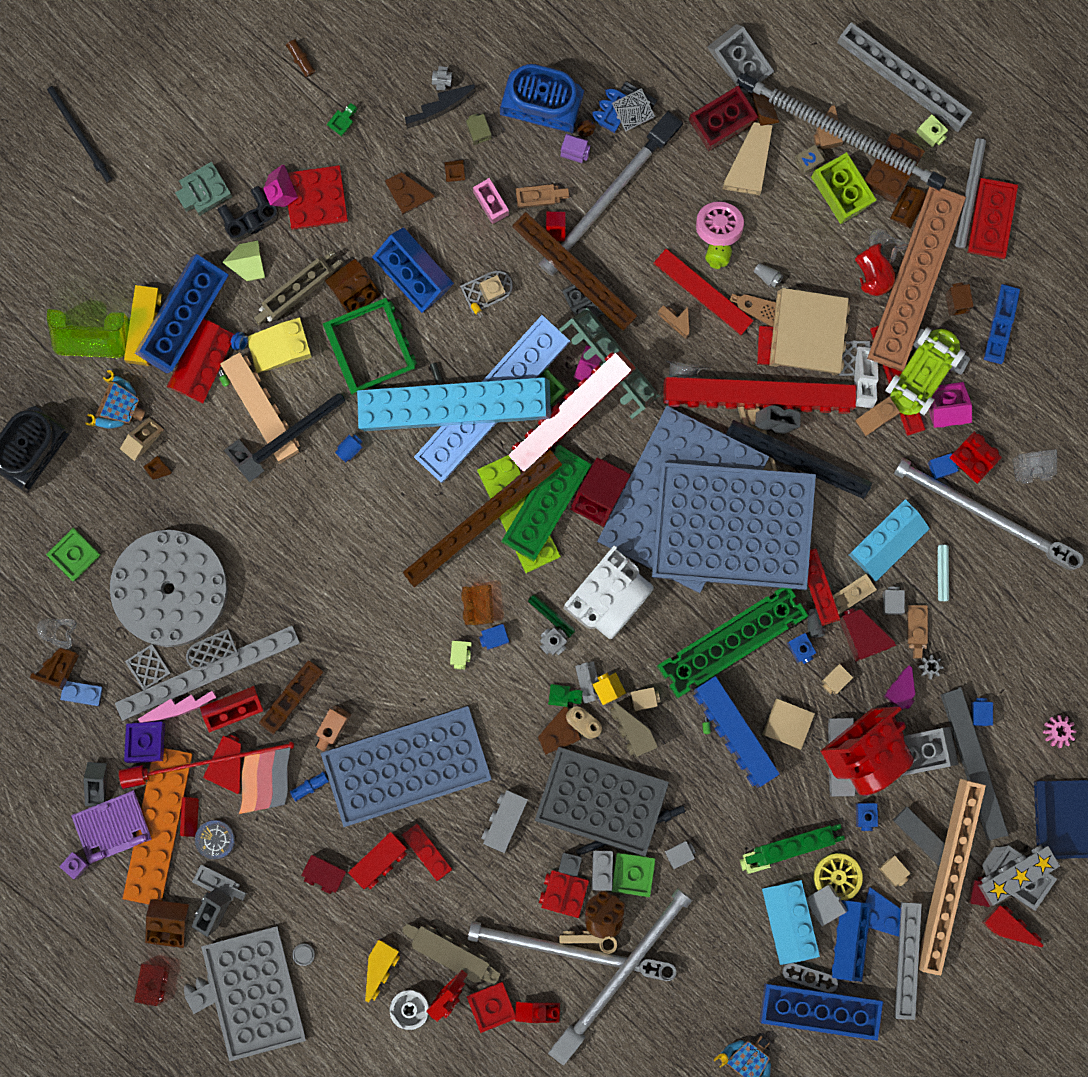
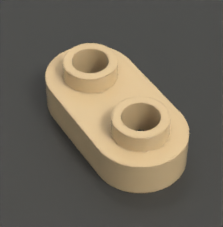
[566,706,602,739]

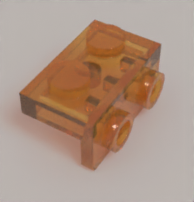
[461,585,494,626]

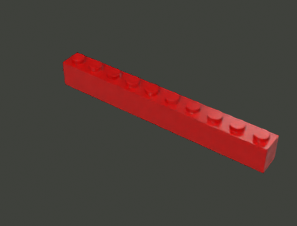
[663,377,856,414]

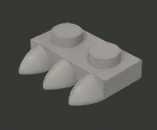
[184,976,215,1014]

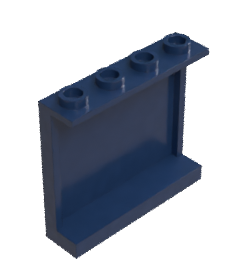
[1034,780,1088,859]

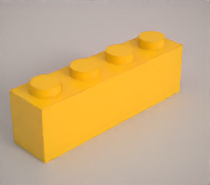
[124,285,163,366]

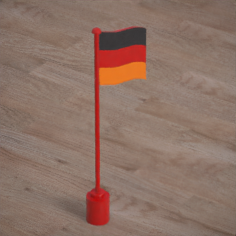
[119,742,294,814]

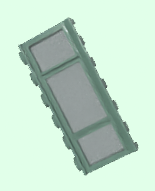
[559,307,660,419]

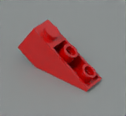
[982,905,1044,948]

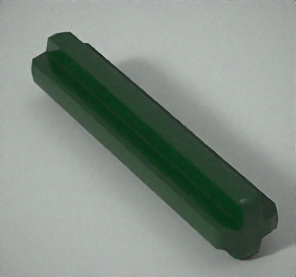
[528,594,575,638]

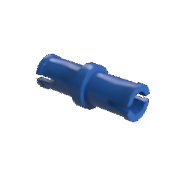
[290,771,329,801]

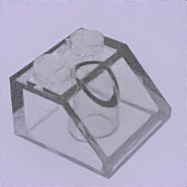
[1012,449,1057,484]

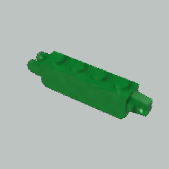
[745,824,845,867]

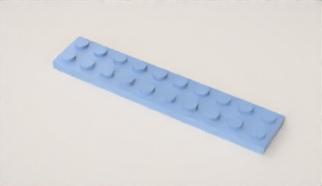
[414,315,571,483]

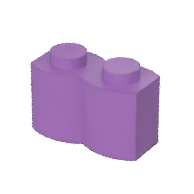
[560,134,591,163]

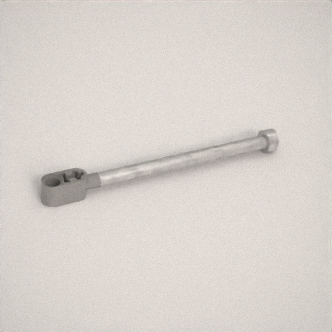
[894,458,1083,570]
[548,888,693,1066]
[468,921,676,981]

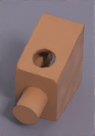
[315,705,352,751]

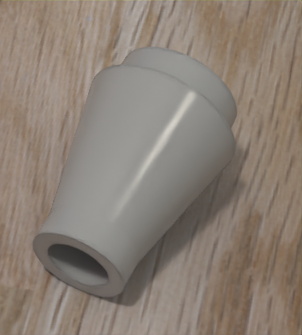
[754,263,783,288]

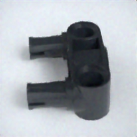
[217,186,278,242]

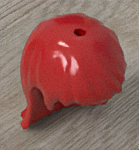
[855,243,895,296]

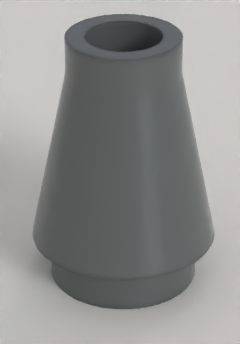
[807,608,826,638]

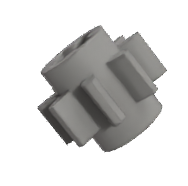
[432,66,452,91]
[918,655,943,680]

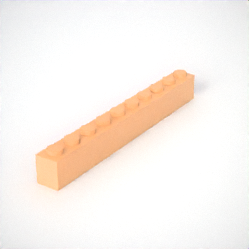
[918,778,986,976]

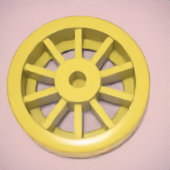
[813,853,863,901]

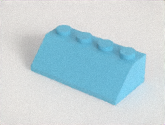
[849,499,930,582]
[762,880,820,965]

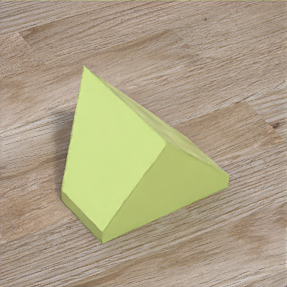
[223,241,265,281]

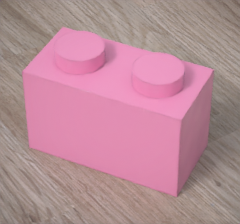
[473,178,509,224]

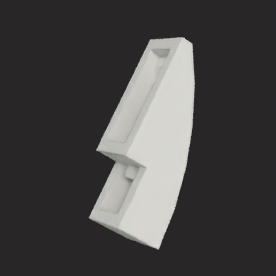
[854,346,878,408]

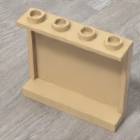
[769,288,850,376]

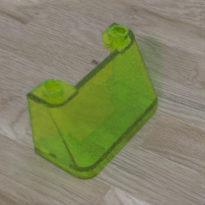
[46,309,130,358]

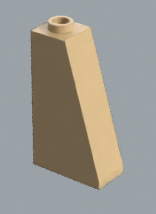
[723,121,772,196]

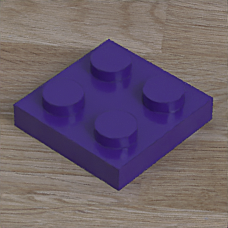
[124,721,165,763]

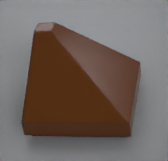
[143,455,172,480]

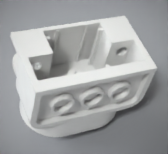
[564,546,654,639]

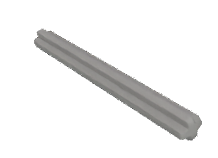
[955,138,986,248]

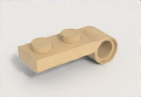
[559,931,617,954]

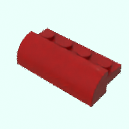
[166,319,234,404]

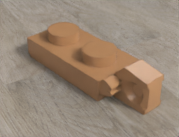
[516,184,569,208]
[907,605,928,659]

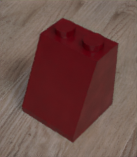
[570,457,631,527]
[840,608,896,662]

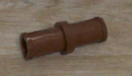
[285,39,316,78]

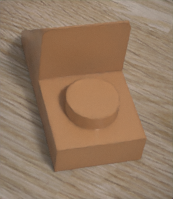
[657,305,689,339]

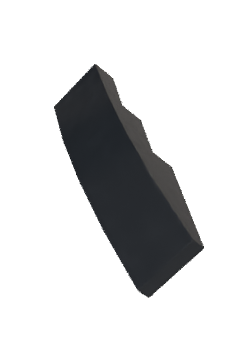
[405,84,475,129]

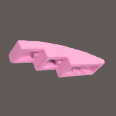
[138,691,218,723]

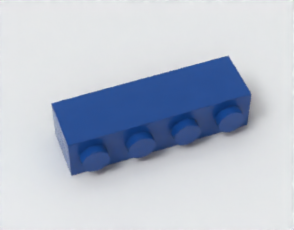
[832,900,871,982]

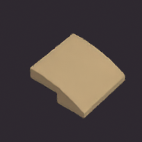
[762,699,815,750]

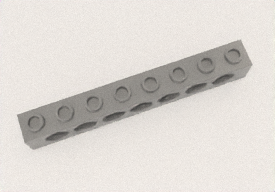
[837,22,972,132]

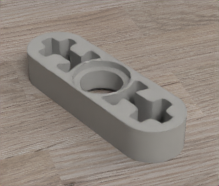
[782,963,838,993]

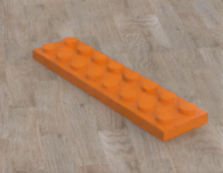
[122,748,193,904]

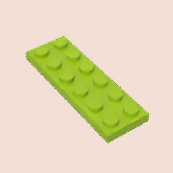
[477,455,560,574]

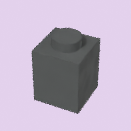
[558,853,582,876]

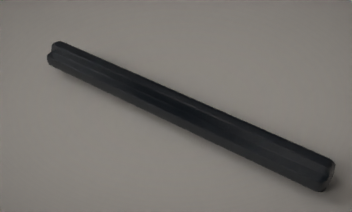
[252,393,345,464]

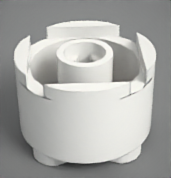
[390,989,429,1030]

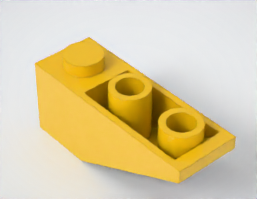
[365,939,400,1003]

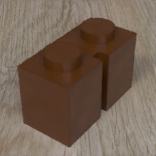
[945,282,974,316]

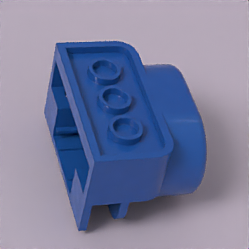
[500,64,584,133]

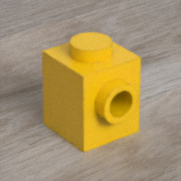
[592,672,626,705]

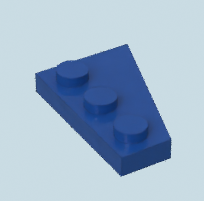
[865,887,901,937]

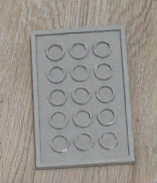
[201,927,306,1061]

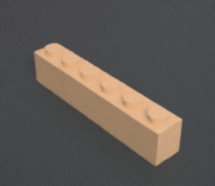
[220,352,300,464]

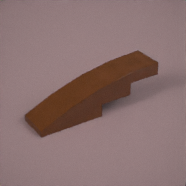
[259,660,323,735]

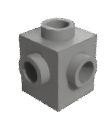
[540,628,567,656]

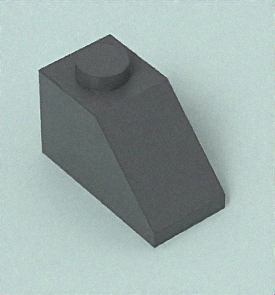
[224,439,265,482]
[84,762,107,807]

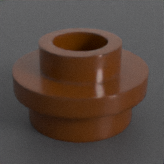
[577,120,596,137]

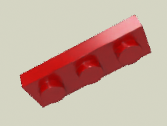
[402,824,452,881]

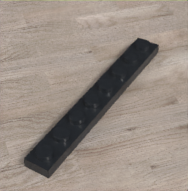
[726,420,872,499]

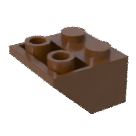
[324,259,381,313]
[145,899,189,948]

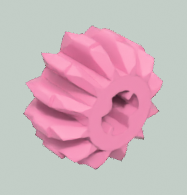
[1043,715,1077,748]

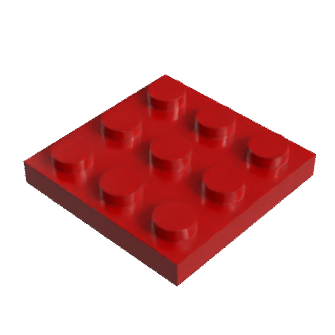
[288,165,348,230]

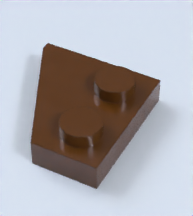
[385,172,435,215]
[29,648,79,690]
[538,707,581,755]

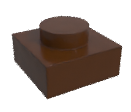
[444,160,465,182]

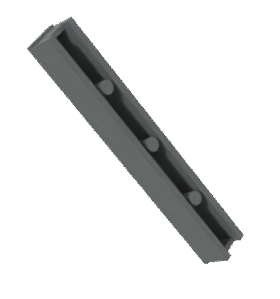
[941,687,1009,841]

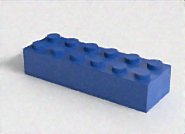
[134,254,229,374]
[693,676,780,788]
[759,983,883,1041]

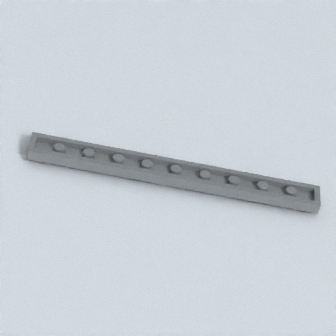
[115,626,300,721]

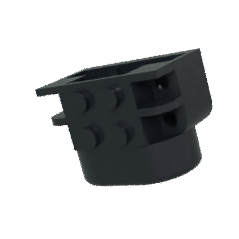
[0,406,72,493]

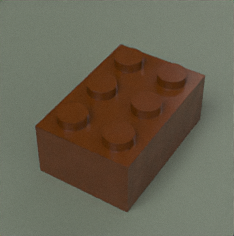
[864,132,925,204]

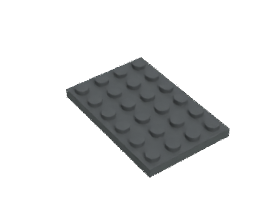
[535,747,669,857]

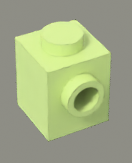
[917,115,948,148]

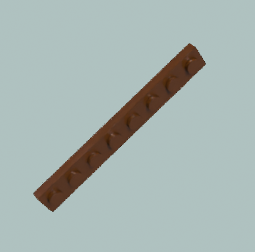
[512,212,637,331]

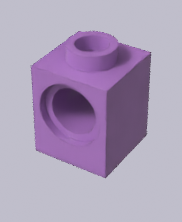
[59,852,90,880]

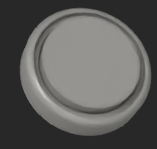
[292,943,315,966]

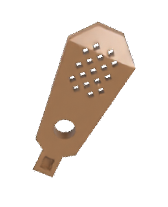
[730,294,776,327]

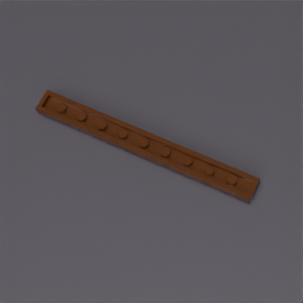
[403,450,562,588]

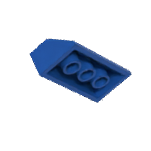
[372,227,454,313]

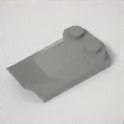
[982,845,1057,911]

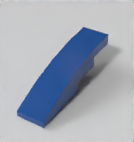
[983,284,1020,364]

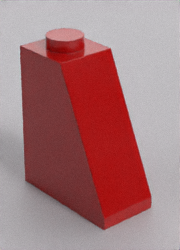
[203,734,242,795]

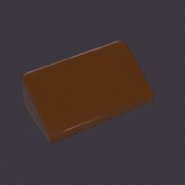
[752,92,779,126]
[890,186,926,229]

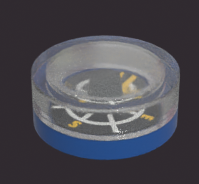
[195,820,235,859]

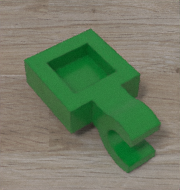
[326,103,358,137]
[548,684,583,707]

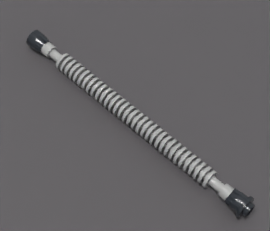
[736,71,947,192]

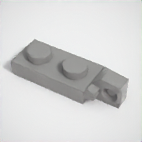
[192,865,247,901]

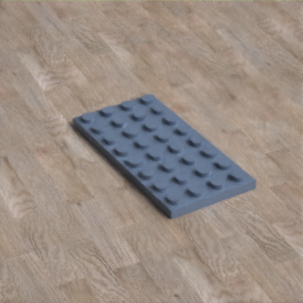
[321,706,492,827]

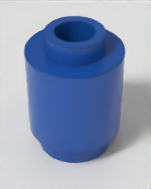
[335,434,363,463]

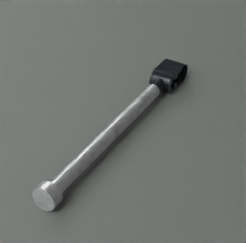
[539,110,684,276]

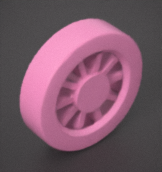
[696,202,744,246]

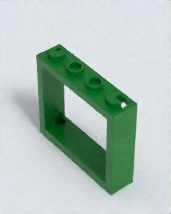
[322,298,417,396]

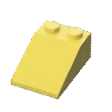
[248,318,312,374]

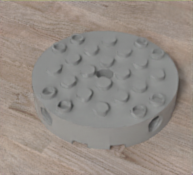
[110,530,228,647]

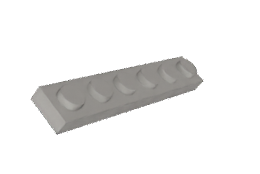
[895,902,922,1020]

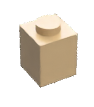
[479,275,505,303]
[822,664,853,695]
[630,687,660,712]
[878,856,910,886]

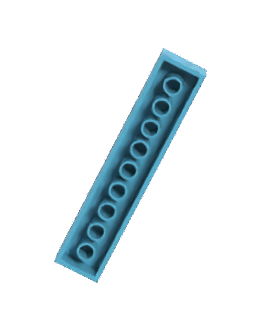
[357,378,551,431]

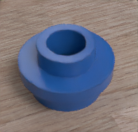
[231,332,248,351]

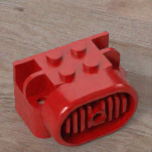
[820,707,914,796]

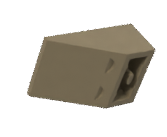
[610,703,658,758]

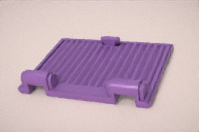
[71,790,152,864]

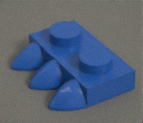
[592,89,626,133]

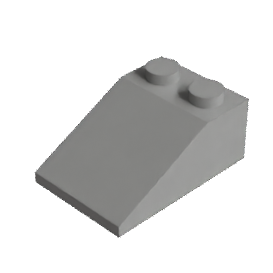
[707,24,774,95]
[901,727,959,776]

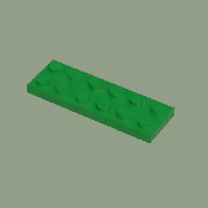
[501,445,591,562]

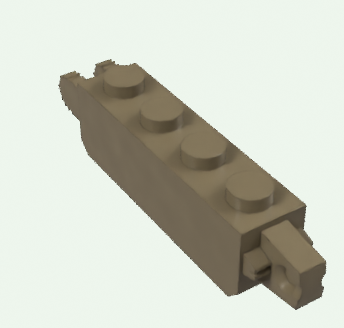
[254,250,344,326]
[402,924,500,984]

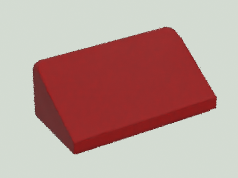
[180,797,199,837]

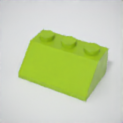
[811,152,877,224]

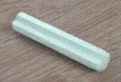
[938,545,949,601]

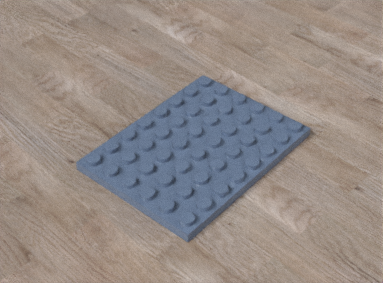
[597,406,769,594]
[652,462,816,590]

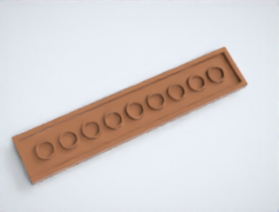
[867,186,966,372]

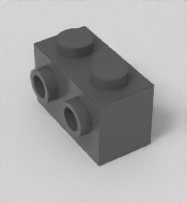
[191,888,232,937]

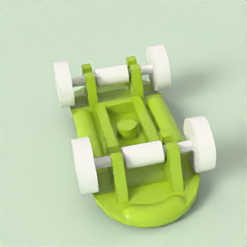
[885,327,966,415]

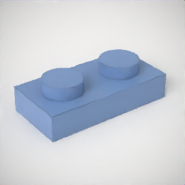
[60,681,103,706]

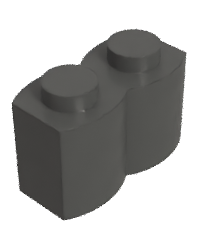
[755,406,801,434]

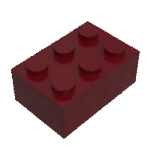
[689,86,758,152]

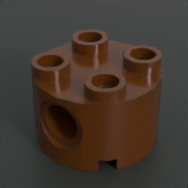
[585,891,625,939]

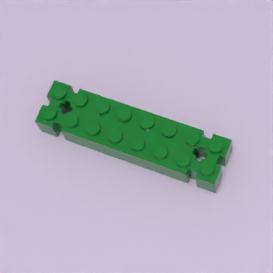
[656,588,808,699]

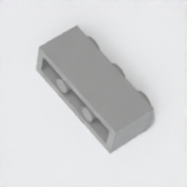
[481,790,528,853]

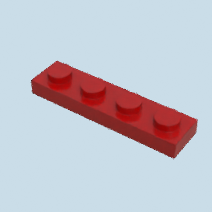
[807,548,840,626]

